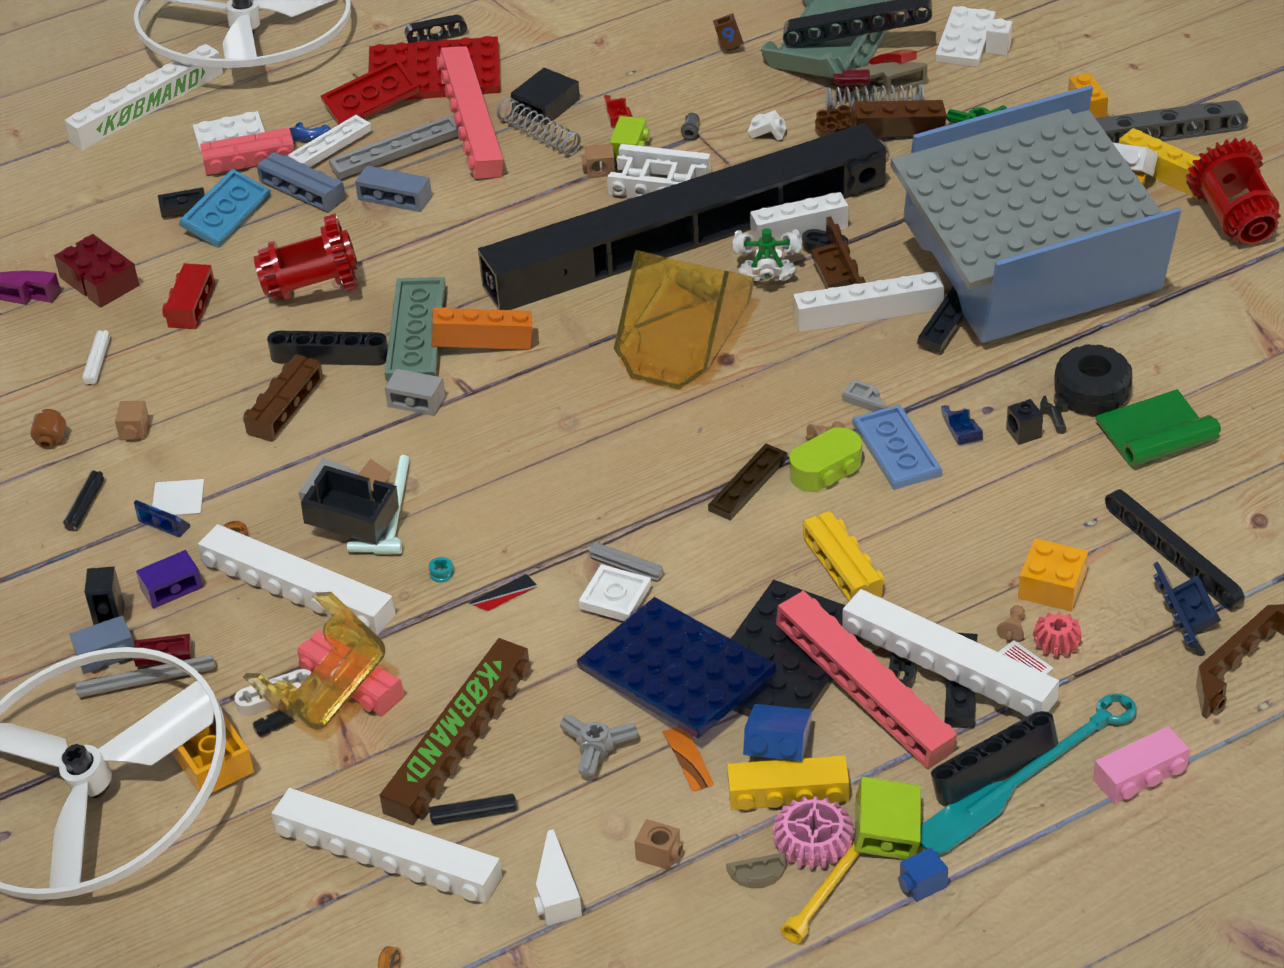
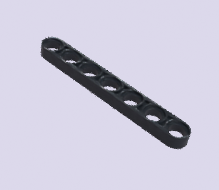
[1105,489,1245,610]

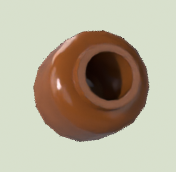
[30,409,66,448]

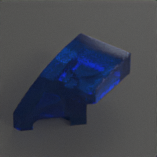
[941,405,983,445]

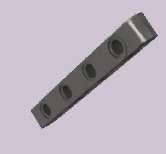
[1095,100,1249,143]

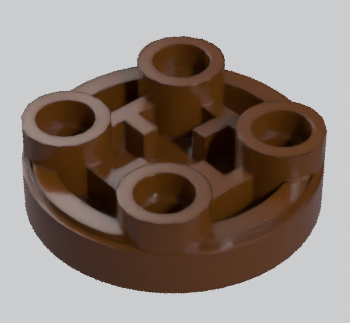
[815,105,851,137]

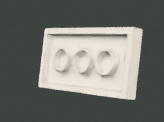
[935,6,996,67]

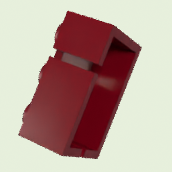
[54,234,139,308]

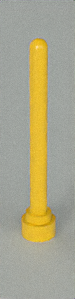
[780,842,861,944]

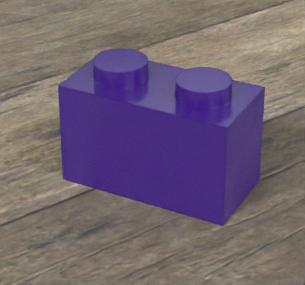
[136,550,203,609]

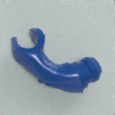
[289,122,331,142]

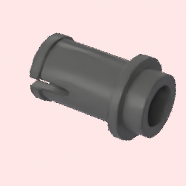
[681,112,700,139]

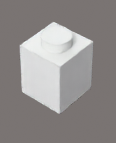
[985,19,1012,56]

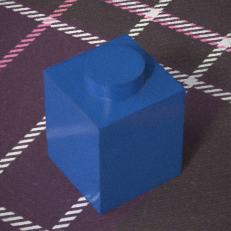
[898,847,948,902]

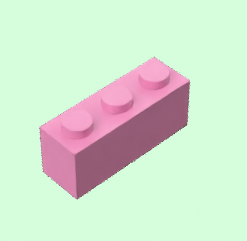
[1093,726,1190,804]

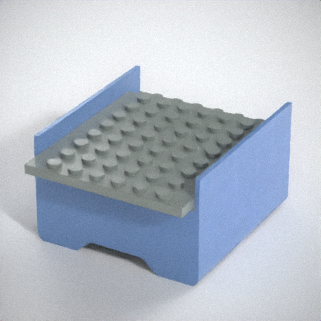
[890,85,1181,343]

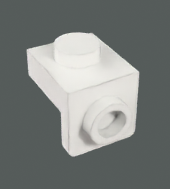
[748,110,787,141]

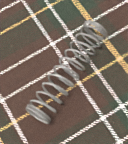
[826,84,924,111]
[497,97,581,156]

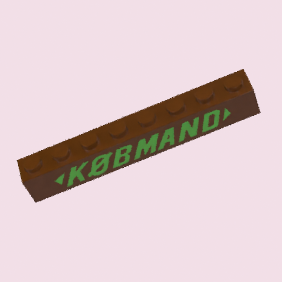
[380,638,531,825]

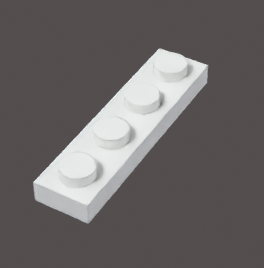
[287,115,372,167]

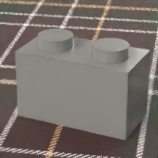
[385,369,445,416]

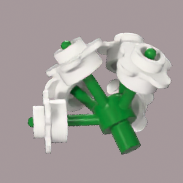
[732,228,802,281]

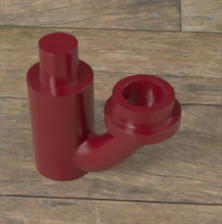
[833,69,870,98]

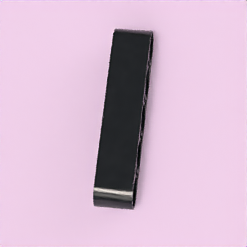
[267,330,388,366]
[931,711,1058,804]

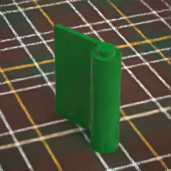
[1095,389,1221,467]

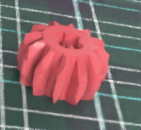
[1033,610,1082,658]

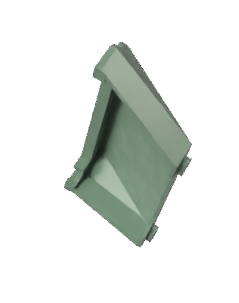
[760,0,899,80]

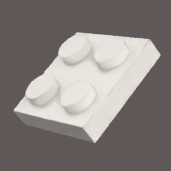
[579,564,652,623]

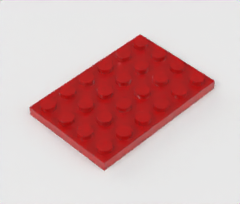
[368,36,500,100]

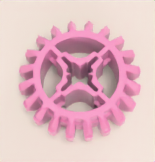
[773,794,854,871]

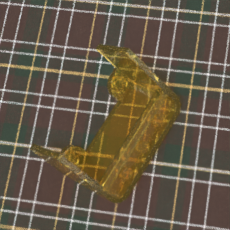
[243,592,385,729]

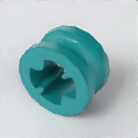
[429,557,454,583]

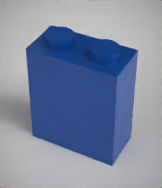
[743,704,812,761]

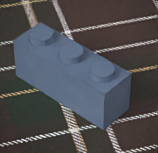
[355,165,432,212]

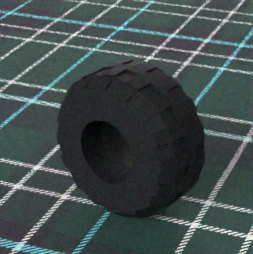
[1054,344,1133,415]

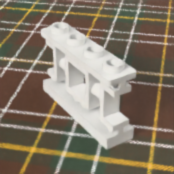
[607,144,711,198]

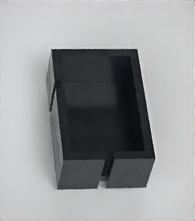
[301,465,399,545]

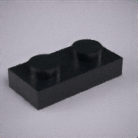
[158,187,205,218]

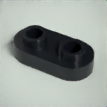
[802,229,848,252]

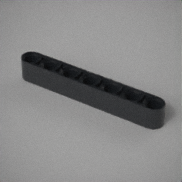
[783,0,932,47]

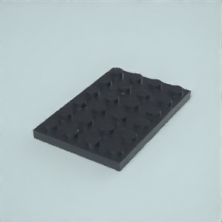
[695,579,862,717]

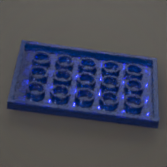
[576,597,777,739]

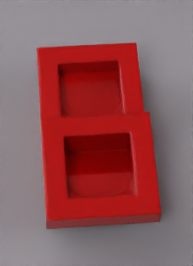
[869,49,917,65]

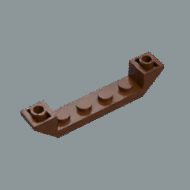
[1196,604,1284,719]

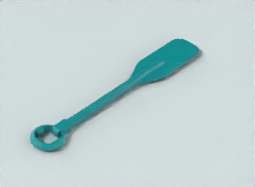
[919,693,1137,855]

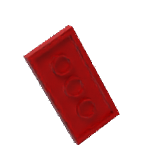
[320,59,420,125]

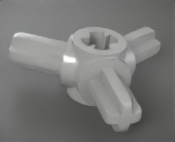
[560,715,638,778]

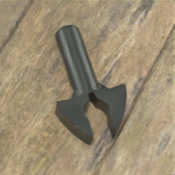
[1040,394,1068,433]

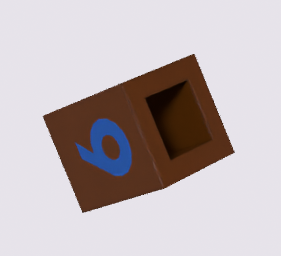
[713,13,744,51]

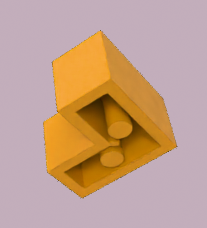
[1060,73,1108,118]

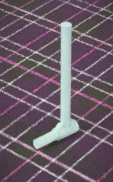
[347,455,409,554]

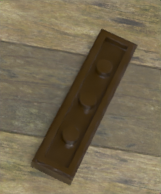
[708,443,788,521]

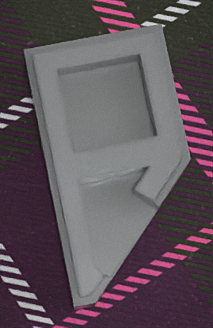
[842,379,886,412]

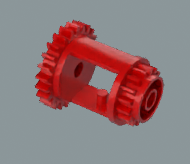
[1186,138,1281,244]
[254,213,359,300]

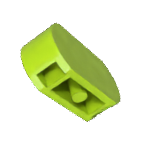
[789,427,862,492]

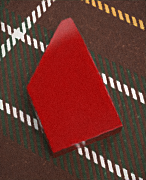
[604,95,633,127]

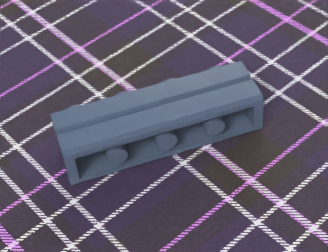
[257,152,346,213]

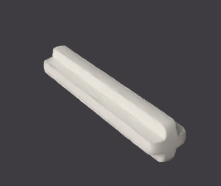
[82,330,110,385]

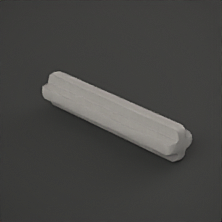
[589,542,663,581]

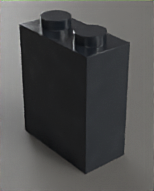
[511,67,580,125]

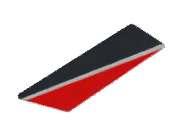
[469,574,537,611]

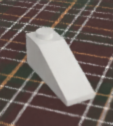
[533,829,582,926]

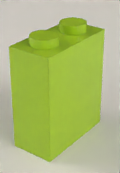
[854,776,921,859]

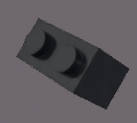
[84,566,125,625]

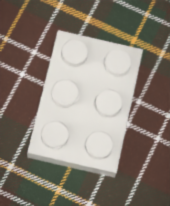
[193,111,265,157]

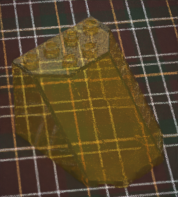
[614,250,755,390]

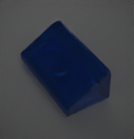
[134,500,190,537]

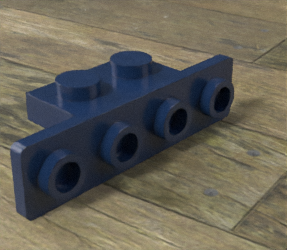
[1153,561,1221,655]

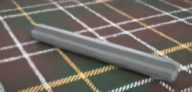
[75,655,215,697]

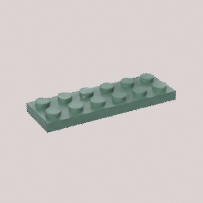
[385,277,446,381]

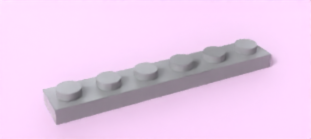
[329,115,459,179]

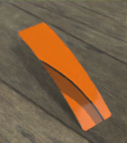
[662,725,713,792]

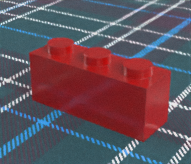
[162,263,215,329]

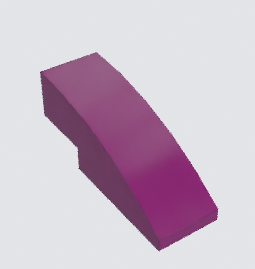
[0,270,61,305]

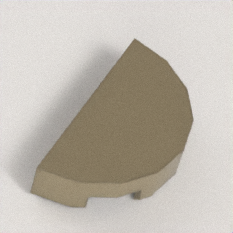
[726,853,786,888]

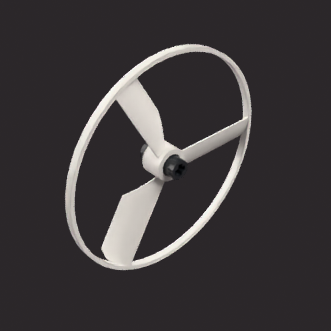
[134,0,351,69]
[0,647,226,900]

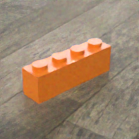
[431,307,533,350]

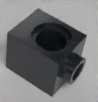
[1006,399,1043,445]

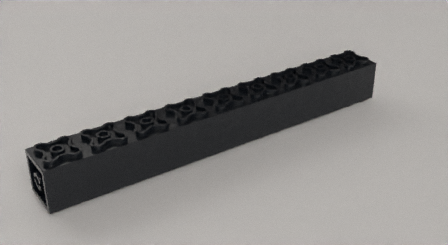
[478,123,886,310]

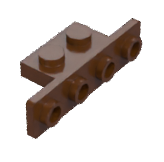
[811,216,866,289]

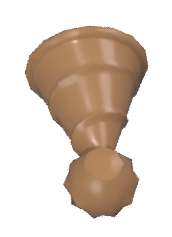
[806,421,844,441]
[997,605,1025,642]

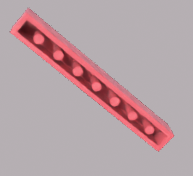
[437,46,503,179]
[776,590,957,769]

